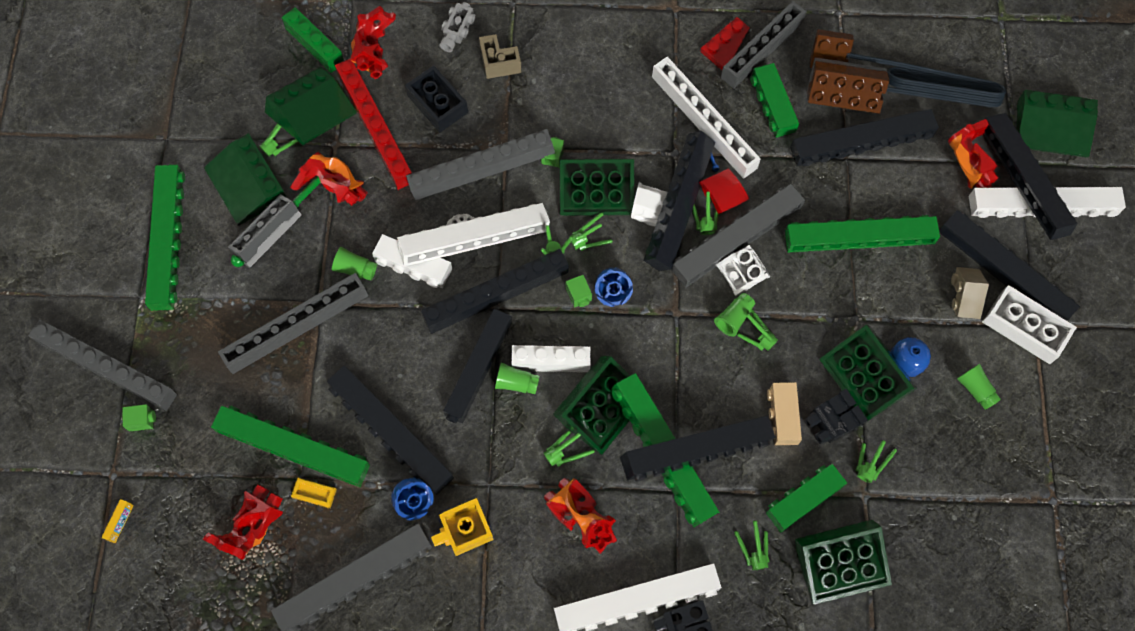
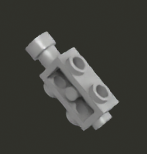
[439,2,475,52]

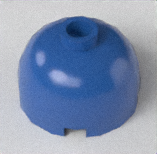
[595,268,633,307]
[891,337,931,377]
[391,478,433,520]

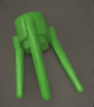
[259,123,298,157]
[692,192,719,235]
[569,213,613,251]
[541,225,573,255]
[737,309,778,351]
[544,430,595,467]
[855,440,897,483]
[734,520,769,570]

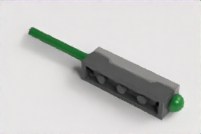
[228,176,321,268]

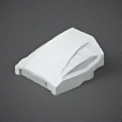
[631,182,667,226]
[716,245,770,296]

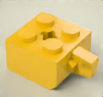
[431,498,494,556]

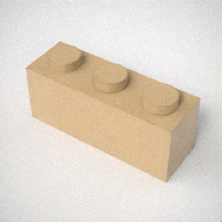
[767,382,802,445]

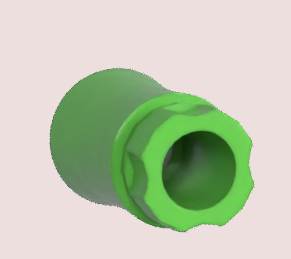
[332,247,377,280]
[714,293,755,337]
[495,362,540,394]
[957,364,1001,410]

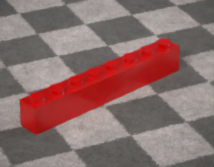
[335,59,412,190]

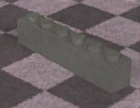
[721,1,807,89]

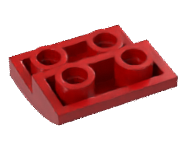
[699,168,749,214]

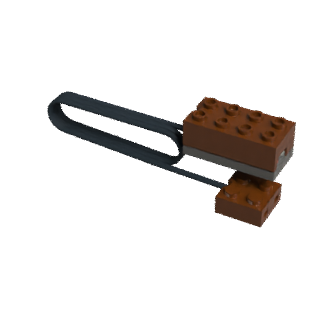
[807,29,1006,114]

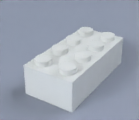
[982,285,1077,364]

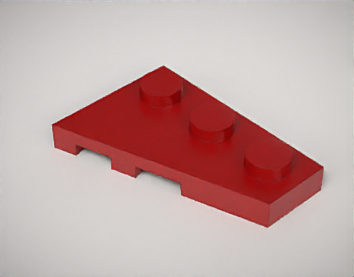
[700,17,750,70]

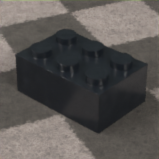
[405,65,468,133]

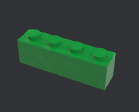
[281,7,344,73]
[750,63,799,138]
[766,464,847,533]

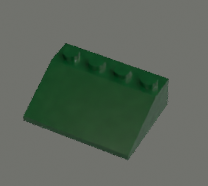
[265,67,357,145]
[1016,90,1098,158]
[204,133,287,226]
[560,159,634,216]
[819,325,917,422]
[553,356,650,455]
[795,520,892,605]

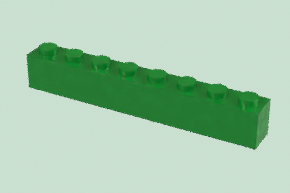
[145,165,185,311]
[785,215,940,253]
[611,373,719,527]
[211,405,370,488]

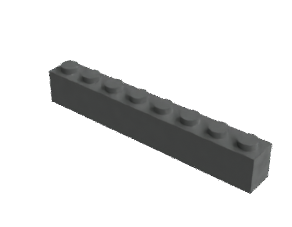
[406,129,555,200]
[672,184,805,288]
[218,273,368,374]
[28,319,177,411]
[271,523,432,631]

